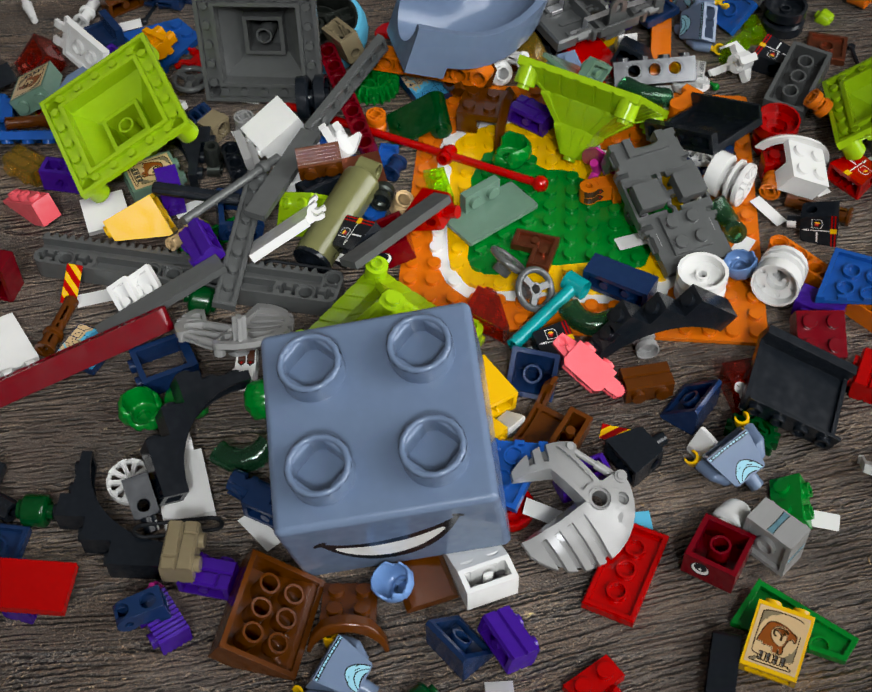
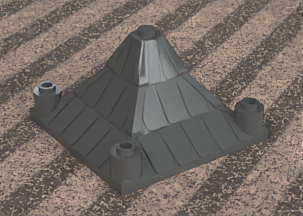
[191,0,323,103]

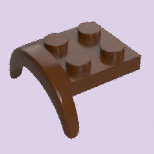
[307,583,390,652]

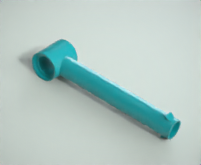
[507,270,591,349]

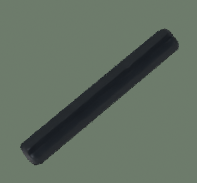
[152,181,240,206]

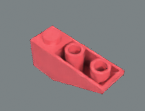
[3,189,61,227]

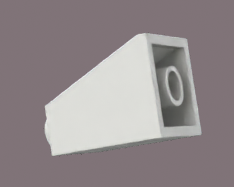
[240,96,305,159]

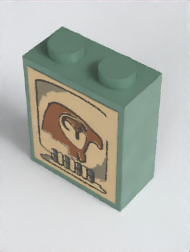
[9,61,63,116]
[122,151,187,203]

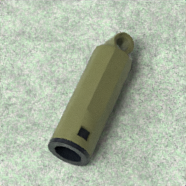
[293,156,383,274]

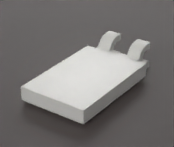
[53,15,110,69]
[249,194,326,263]
[0,313,40,377]
[160,432,217,527]

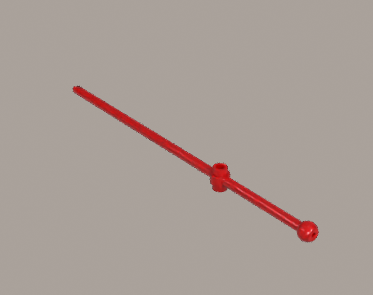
[265,102,549,192]

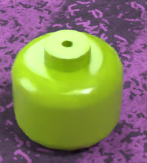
[814,8,835,26]

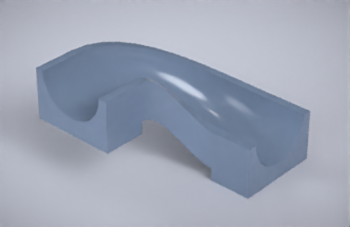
[387,0,548,79]

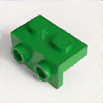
[769,473,815,529]

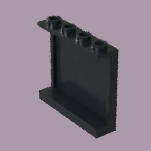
[644,92,762,156]
[738,324,858,450]

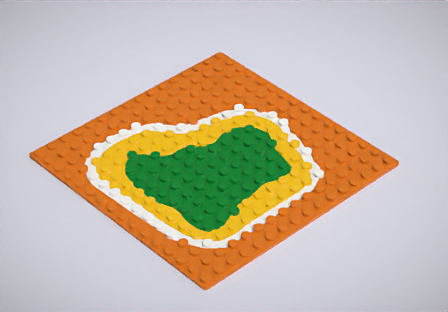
[398,85,768,346]

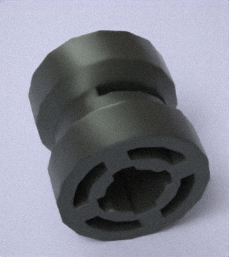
[370,181,395,211]

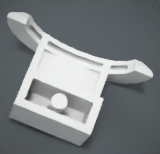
[755,134,830,200]

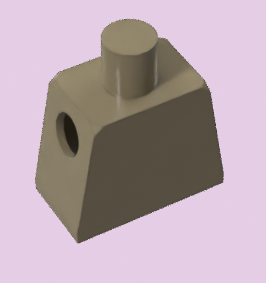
[321,16,364,66]

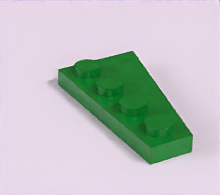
[730,579,859,665]

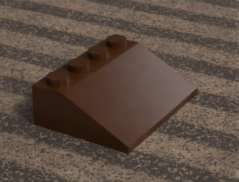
[208,548,326,681]

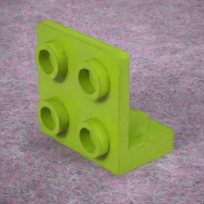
[277,192,328,237]

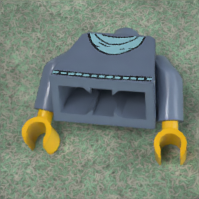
[674,0,730,57]
[684,411,765,492]
[292,633,379,692]

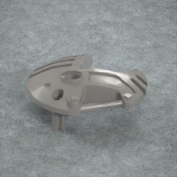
[174,303,295,358]
[510,441,635,573]

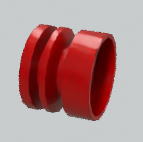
[751,103,801,156]

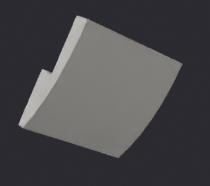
[232,129,260,171]

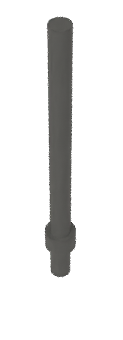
[180,153,281,225]

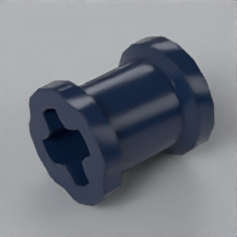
[383,154,407,182]

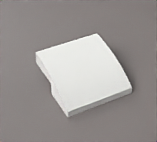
[79,189,127,236]
[106,264,162,311]

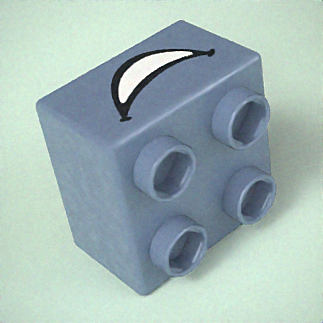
[261,302,511,576]

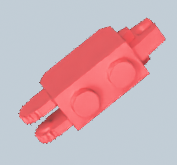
[552,333,625,400]

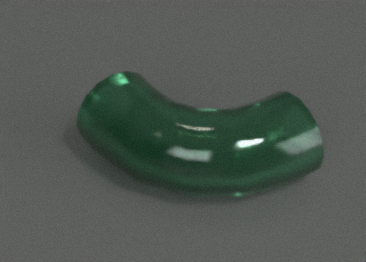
[617,76,674,108]
[711,195,747,243]
[558,299,612,336]
[208,436,269,473]

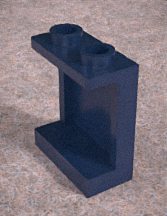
[83,9,125,47]

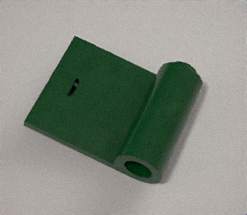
[386,91,452,147]

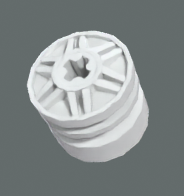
[703,150,758,207]
[750,245,809,307]

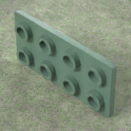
[542,52,613,83]
[446,174,538,246]

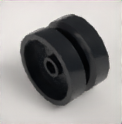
[761,0,808,39]
[295,74,331,121]

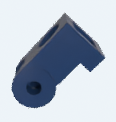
[112,584,172,632]

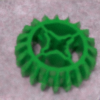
[355,70,400,106]

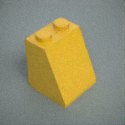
[103,193,178,241]

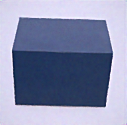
[507,345,561,403]
[660,379,722,436]
[425,615,494,681]

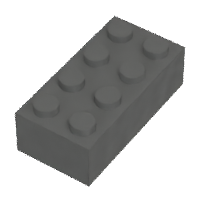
[762,41,833,125]

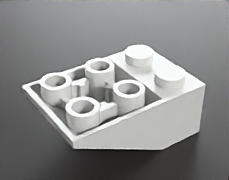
[443,545,519,611]

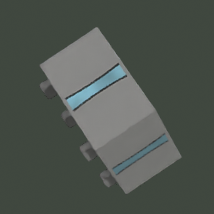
[743,497,811,578]

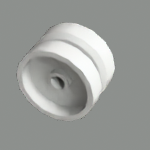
[673,252,729,299]

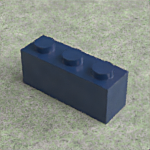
[583,253,659,307]

